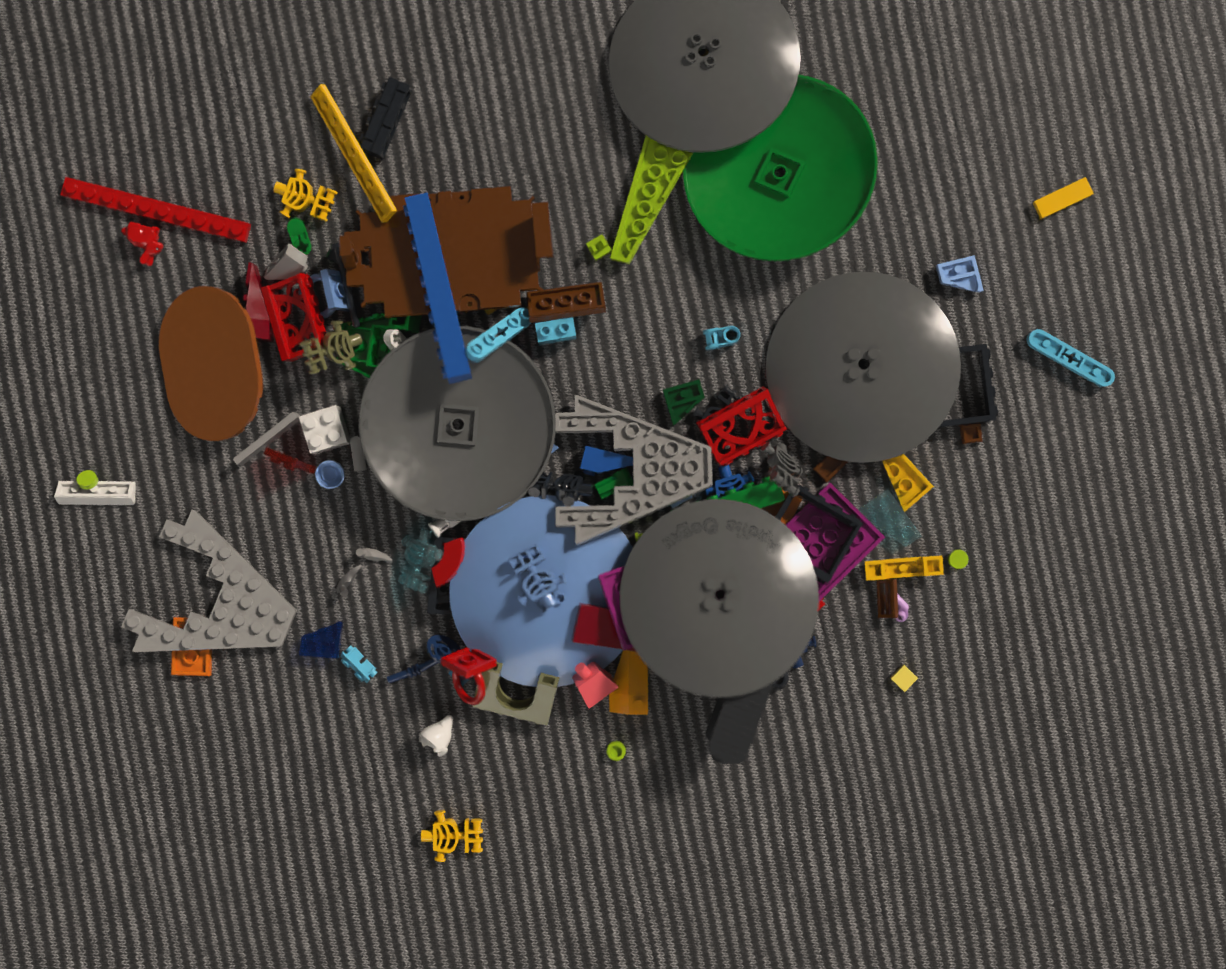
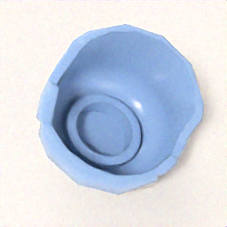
[315,460,345,489]

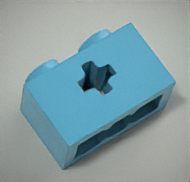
[535,317,577,345]

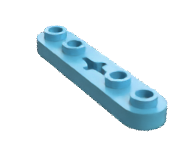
[465,307,531,362]
[1027,329,1115,387]

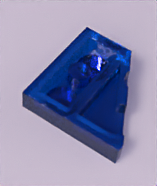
[299,621,343,659]

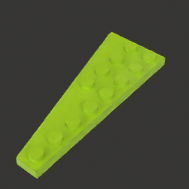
[610,136,694,264]

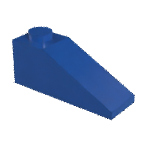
[580,446,633,476]

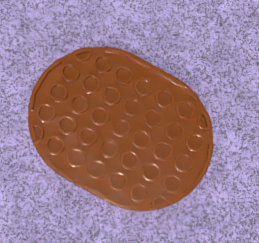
[159,286,263,441]

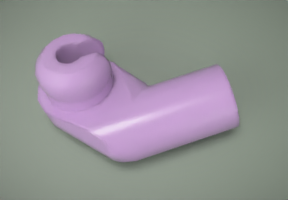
[895,593,909,622]

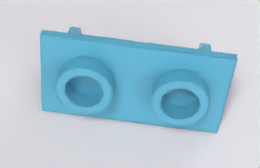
[340,645,378,683]

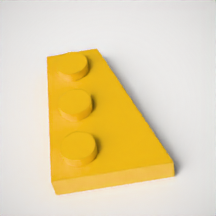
[882,454,934,512]

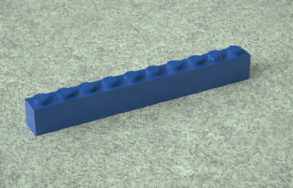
[403,192,472,384]

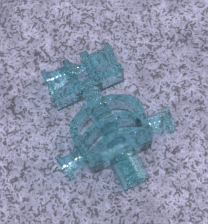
[398,529,443,594]

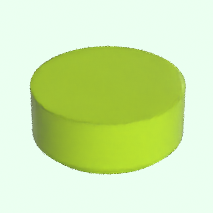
[76,470,98,490]
[948,550,968,569]
[606,741,626,761]

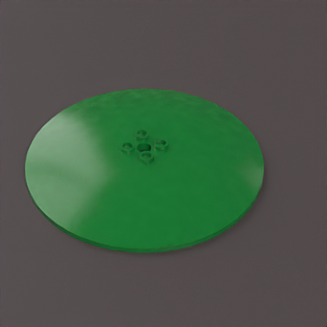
[683,75,878,261]

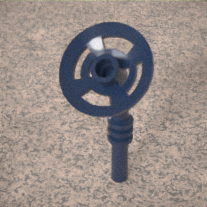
[387,635,461,684]

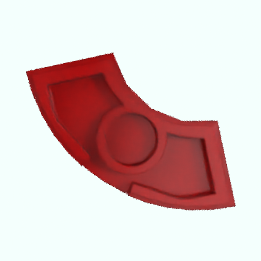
[431,538,465,587]

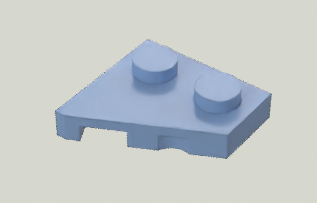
[936,255,984,293]

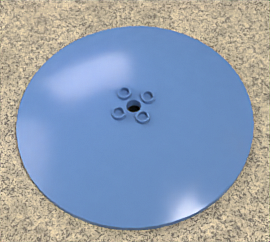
[449,495,633,687]

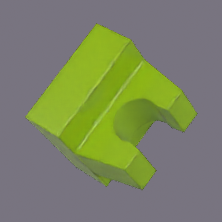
[586,234,612,261]

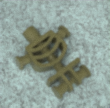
[299,320,362,374]

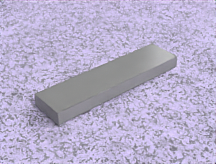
[233,412,300,466]

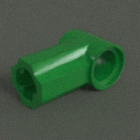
[595,467,634,499]

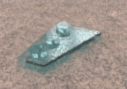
[858,489,922,547]

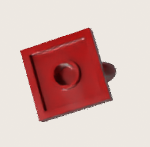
[441,647,497,705]

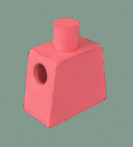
[572,662,618,709]

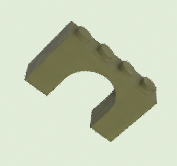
[472,662,560,726]

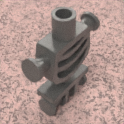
[761,442,803,497]

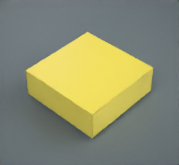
[890,664,918,692]

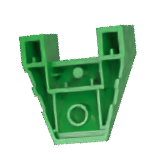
[336,313,422,378]

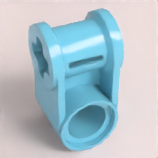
[702,326,740,350]

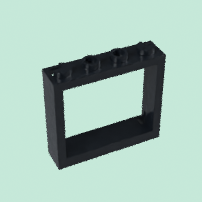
[938,344,998,428]
[776,485,863,586]

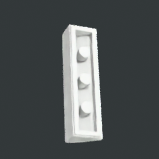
[54,481,136,505]

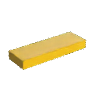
[1032,177,1094,220]

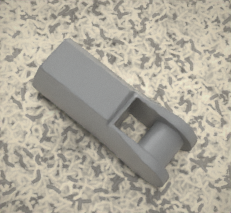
[350,436,367,472]

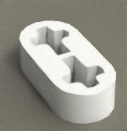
[384,329,407,351]

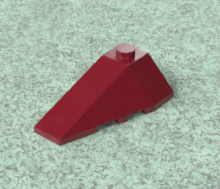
[243,262,275,342]

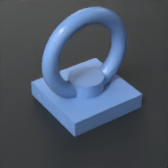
[299,269,349,319]

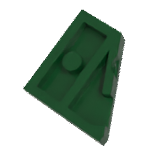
[663,379,705,425]

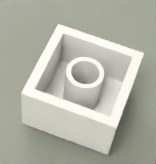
[299,405,350,455]

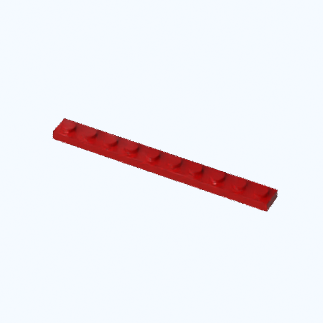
[61,177,251,243]

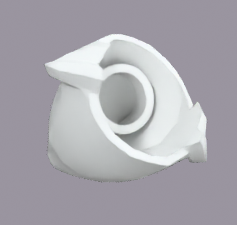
[419,715,453,757]

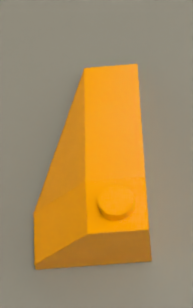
[609,650,648,715]

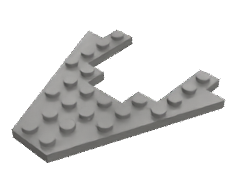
[555,395,712,545]
[121,510,297,652]

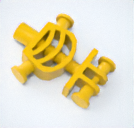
[273,169,338,222]
[421,810,483,862]

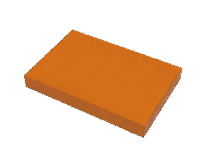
[171,617,212,676]

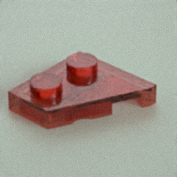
[263,447,316,474]

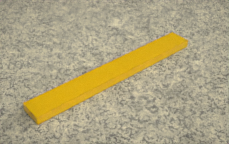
[310,84,397,222]

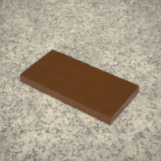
[526,282,606,323]

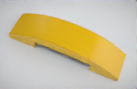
[864,555,944,581]

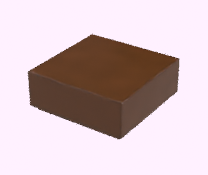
[960,423,983,444]

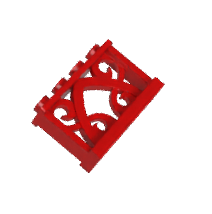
[261,273,327,362]
[696,386,787,466]

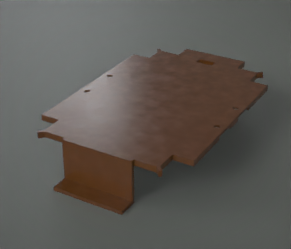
[339,186,553,318]

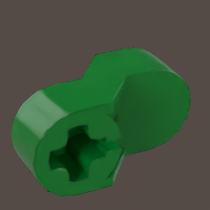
[287,218,312,255]

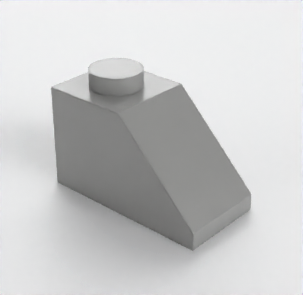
[264,243,308,280]

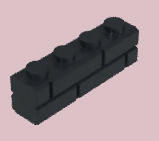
[359,77,412,160]

